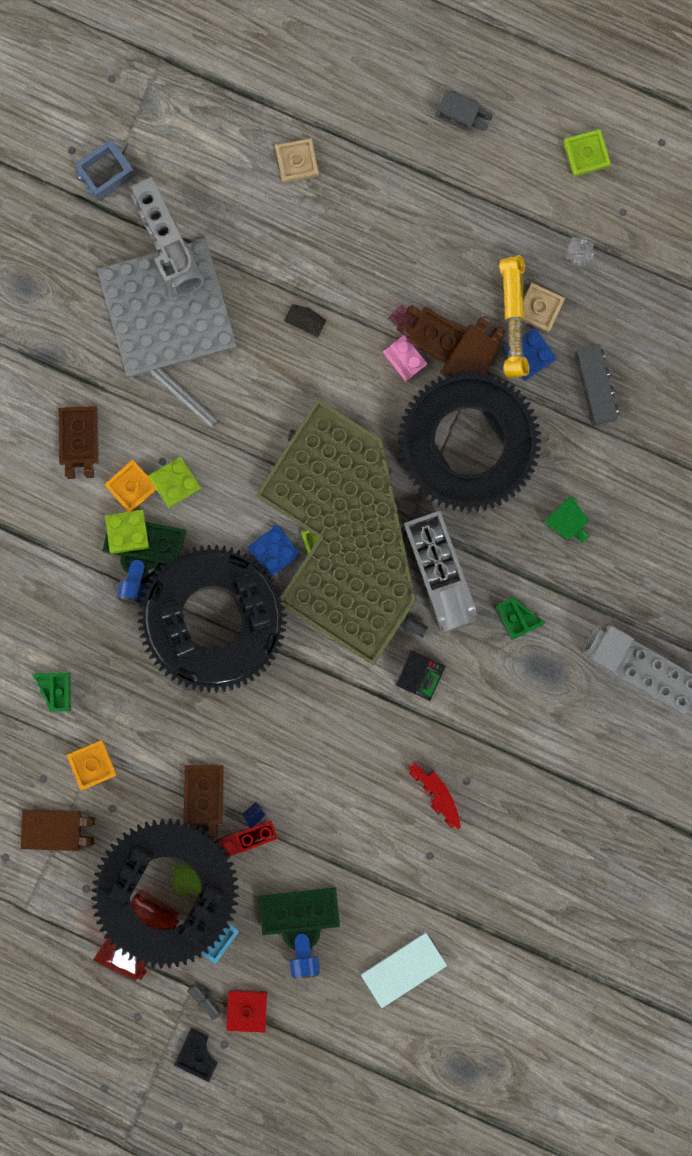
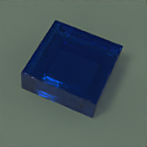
[242,802,266,828]

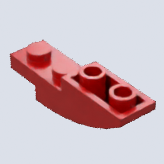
[409,762,461,830]
[214,820,278,856]

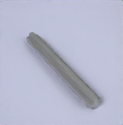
[150,368,218,428]

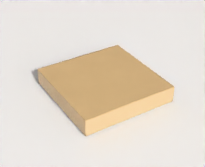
[275,138,319,183]
[523,282,565,333]

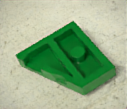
[495,597,545,640]
[32,672,71,712]

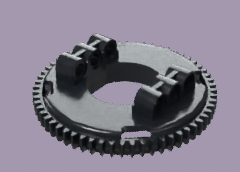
[137,544,287,693]

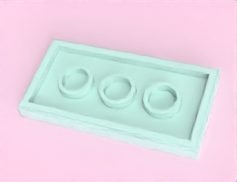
[361,932,447,1008]

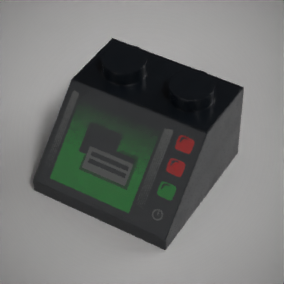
[395,650,446,701]

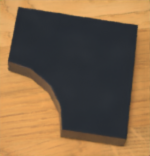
[174,1028,218,1082]

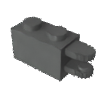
[436,90,493,132]

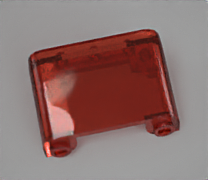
[93,889,179,982]

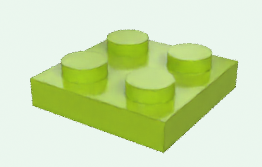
[563,129,611,177]
[148,457,201,509]
[105,510,149,554]

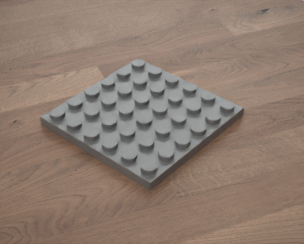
[97,239,237,378]

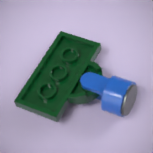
[102,521,187,606]
[259,887,340,979]

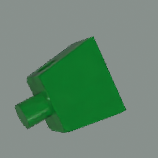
[543,496,590,543]

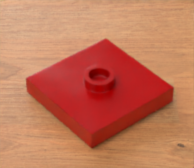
[226,990,267,1033]

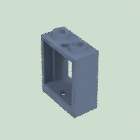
[74,139,136,201]

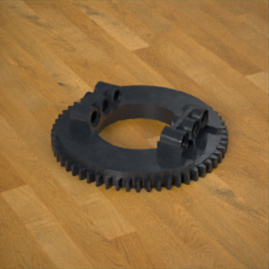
[398,369,541,513]
[91,818,239,969]

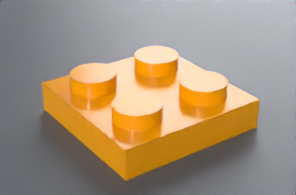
[104,460,157,512]
[66,740,118,791]

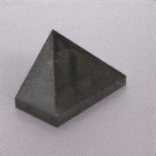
[284,304,326,338]

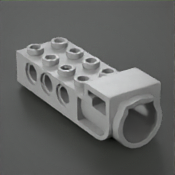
[130,177,204,298]
[403,511,477,633]
[583,625,692,715]

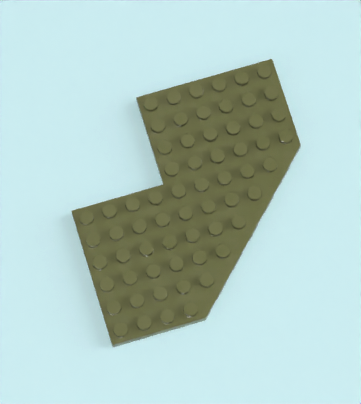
[255,399,416,666]

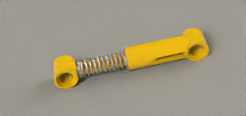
[499,255,529,379]

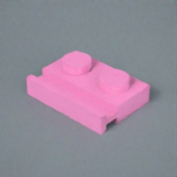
[383,335,428,382]

